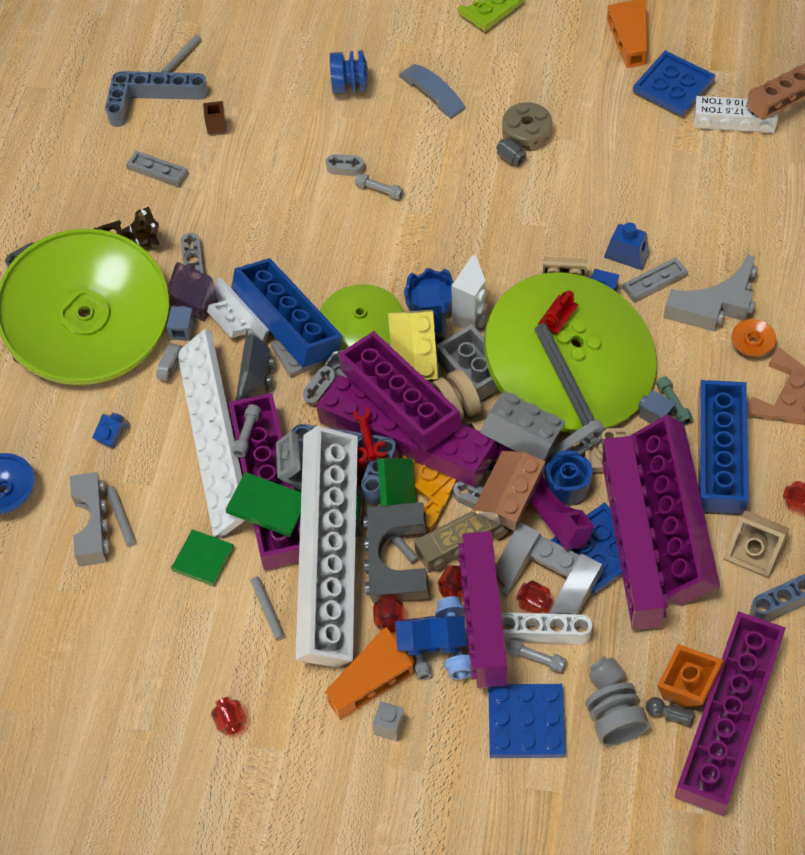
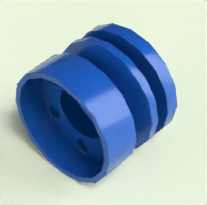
[330,50,368,94]

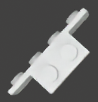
[207,278,269,342]

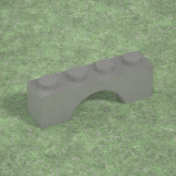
[70,472,110,567]

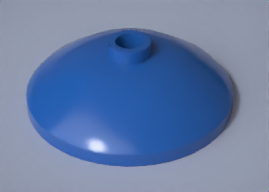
[0,453,35,514]

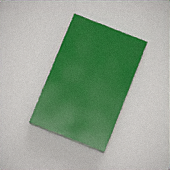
[225,472,301,537]

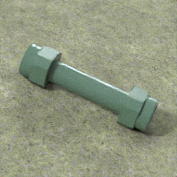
[656,376,693,426]

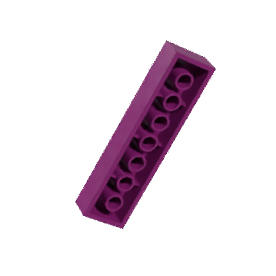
[316,375,498,487]
[228,393,301,570]
[631,415,720,605]
[601,436,668,630]
[674,611,786,816]

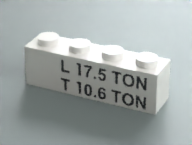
[694,96,778,133]

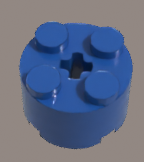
[545,450,592,504]

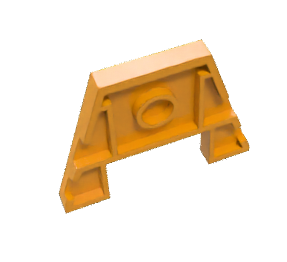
[402,456,458,532]

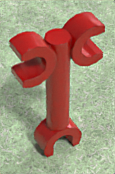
[353,407,389,466]

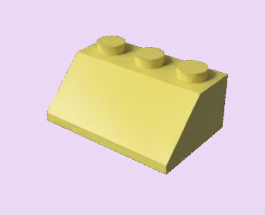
[388,310,438,380]

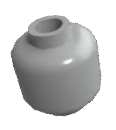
[589,656,626,690]

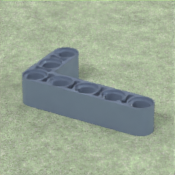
[105,71,209,127]
[291,424,399,505]
[749,574,805,622]

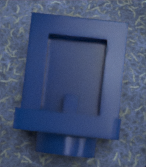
[92,412,130,447]

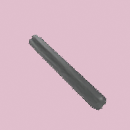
[535,323,595,426]

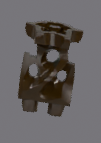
[94,207,160,247]

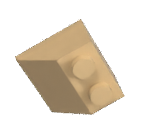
[724,510,790,577]

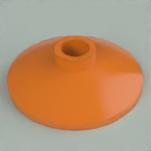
[732,319,776,357]

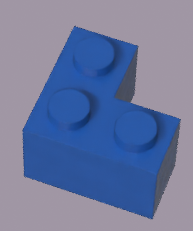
[395,616,467,655]

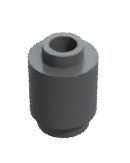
[496,138,527,166]

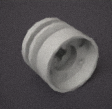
[585,682,650,746]

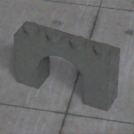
[364,502,430,604]

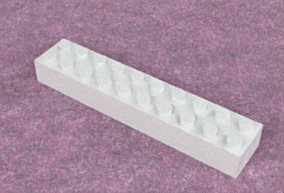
[295,426,358,668]

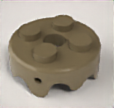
[502,102,552,151]

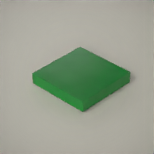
[377,458,416,506]
[171,529,234,587]

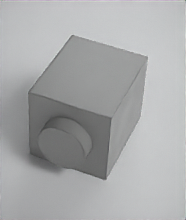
[372,701,405,742]

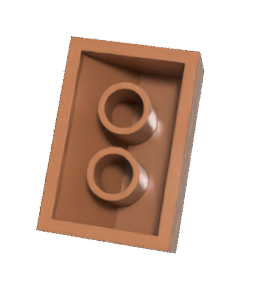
[472,451,546,531]

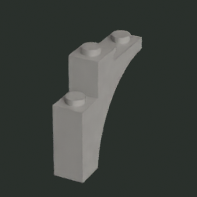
[664,255,757,331]

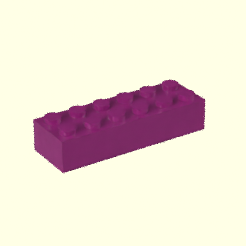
[338,331,461,452]
[458,531,507,688]

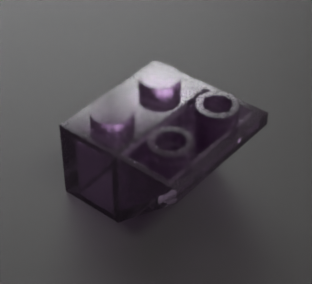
[168,262,218,322]

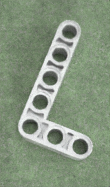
[501,612,592,645]

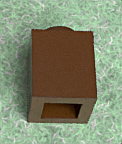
[203,101,227,134]

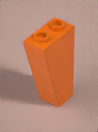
[607,0,647,68]
[325,627,415,720]

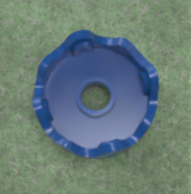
[404,268,454,315]

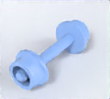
[435,596,471,680]

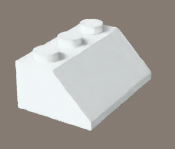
[451,255,487,330]

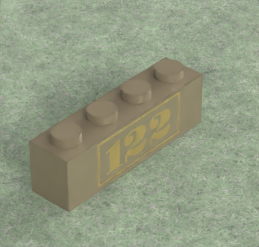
[414,511,509,573]

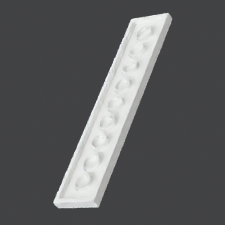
[177,329,245,539]

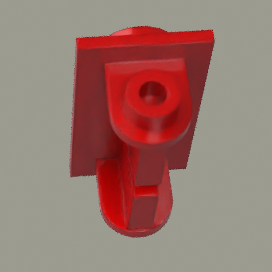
[538,290,579,334]

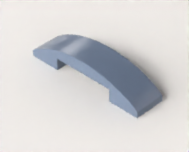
[399,64,465,119]

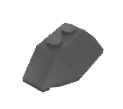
[235,329,275,401]

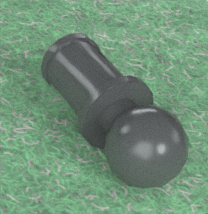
[646,697,694,726]

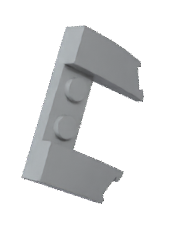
[496,522,604,615]

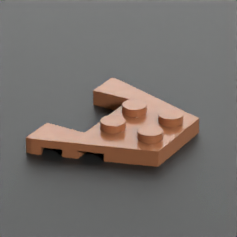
[747,347,805,425]

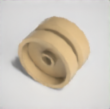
[430,368,481,422]

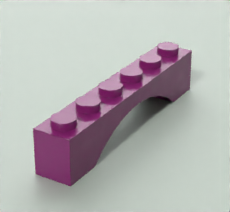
[497,444,595,550]

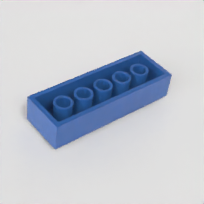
[231,258,343,367]
[698,380,749,514]

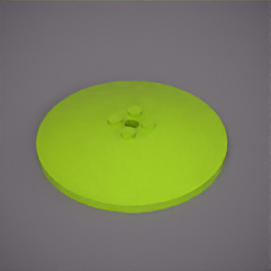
[0,229,170,385]
[484,272,657,434]

